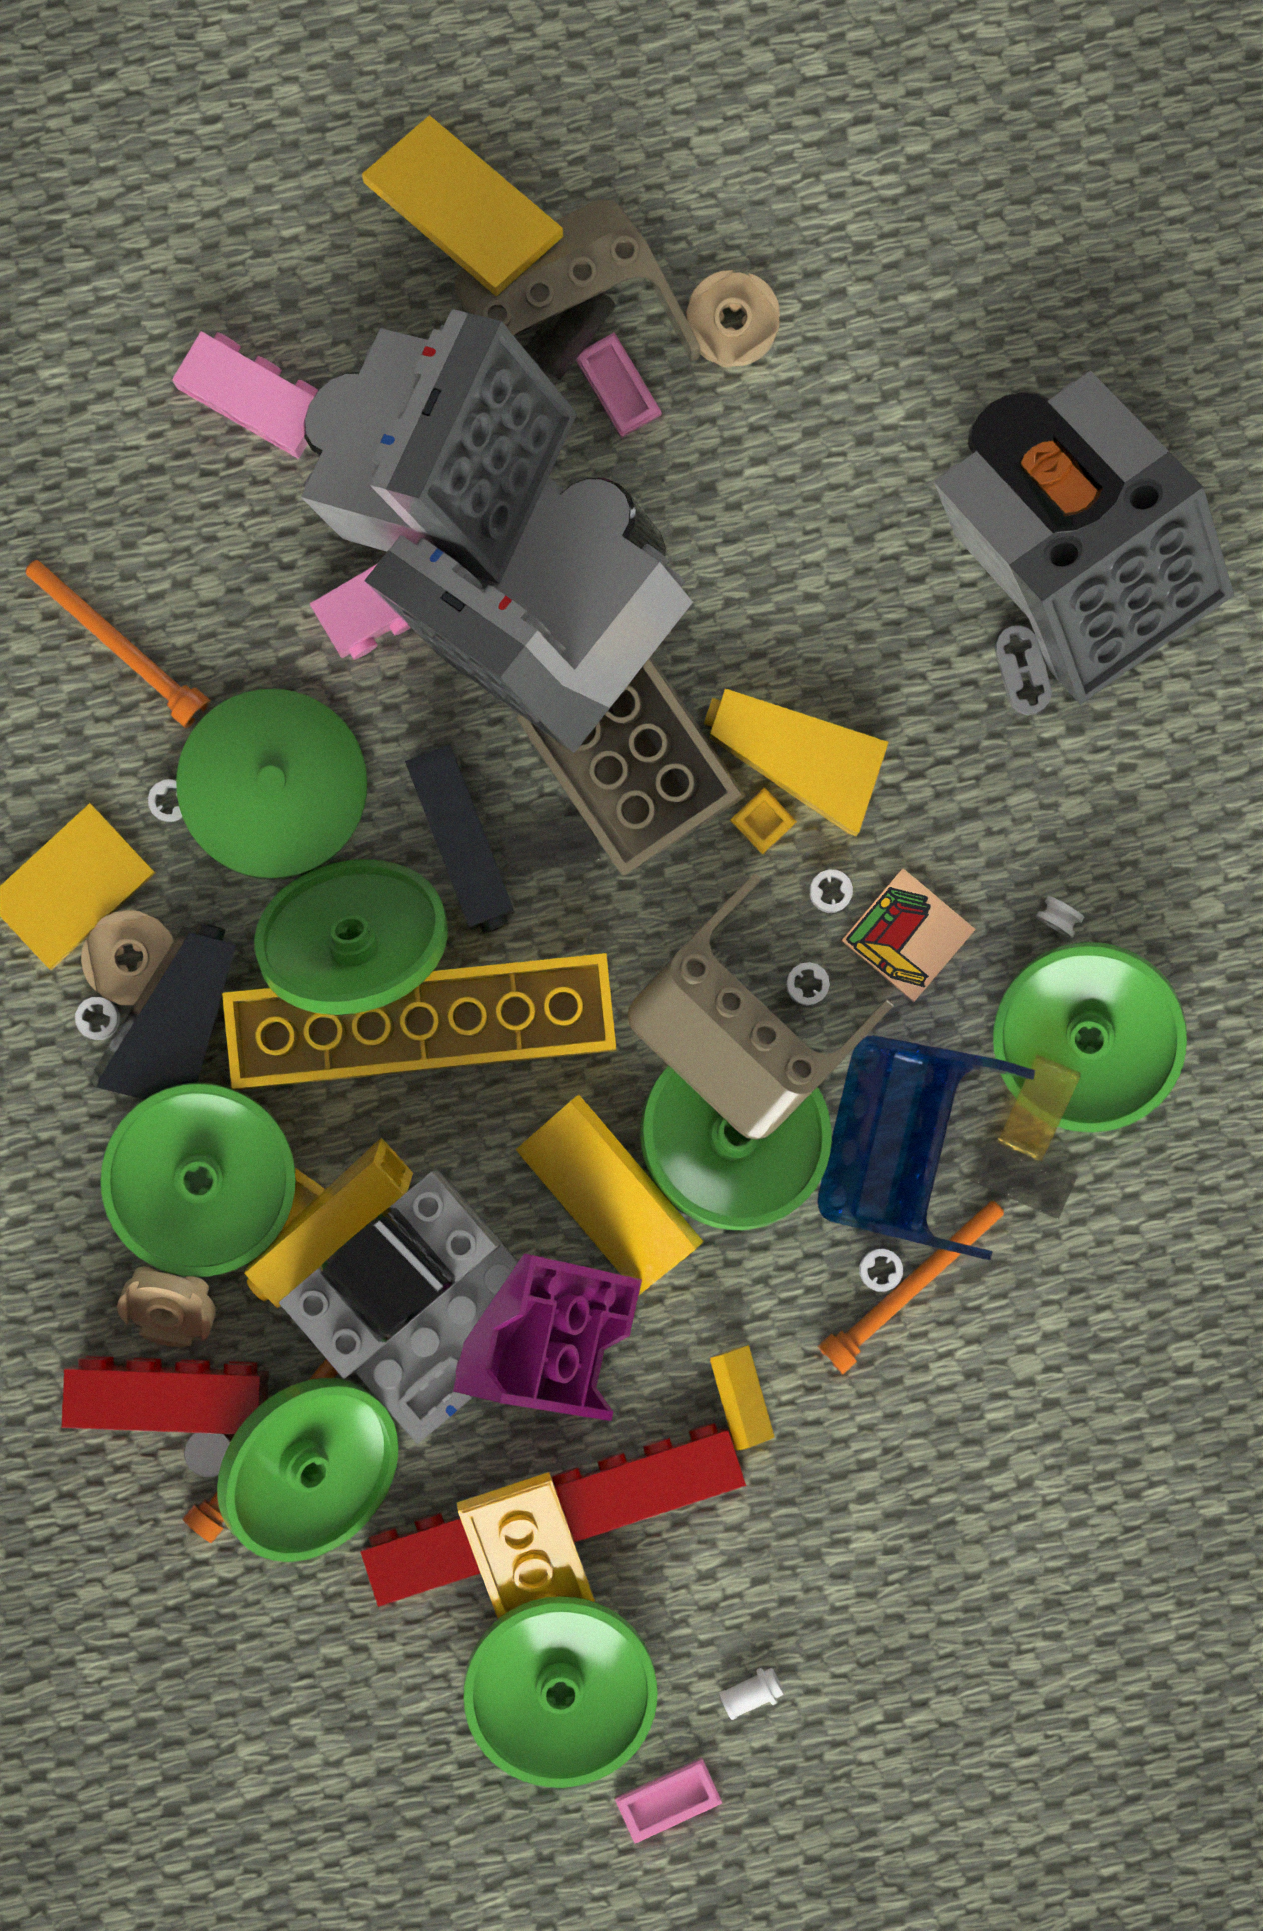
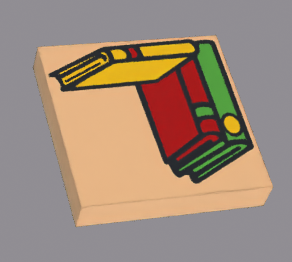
[841,868,976,1002]

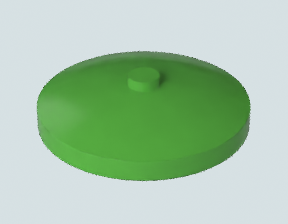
[176,689,367,880]
[254,859,448,1015]
[993,942,1187,1132]
[640,1065,832,1230]
[101,1083,296,1277]
[217,1378,398,1562]
[463,1596,658,1788]

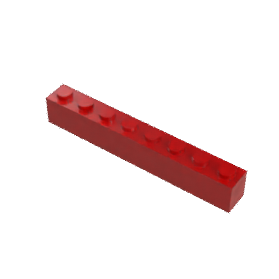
[360,1422,746,1607]

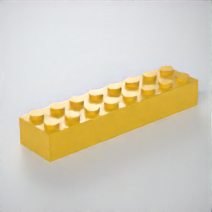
[222,953,617,1090]

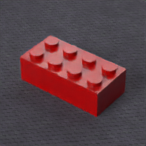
[61,1355,269,1434]

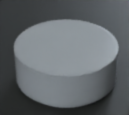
[184,1433,231,1477]

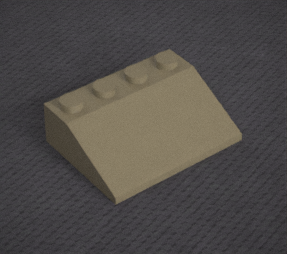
[516,655,746,876]

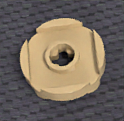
[686,270,780,367]
[81,910,175,1006]
[117,1266,216,1347]

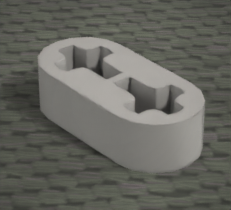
[995,625,1052,715]

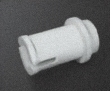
[719,1668,784,1720]

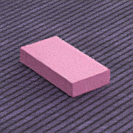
[574,332,662,438]
[615,1758,722,1844]

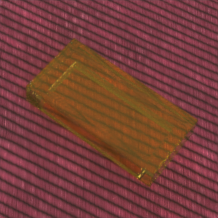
[998,1054,1081,1162]

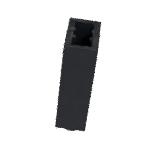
[405,744,515,934]
[91,922,236,1099]

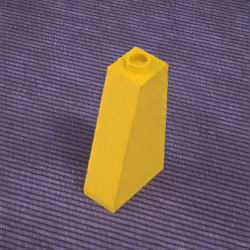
[704,688,889,836]
[244,1138,413,1308]

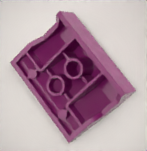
[453,1253,642,1421]

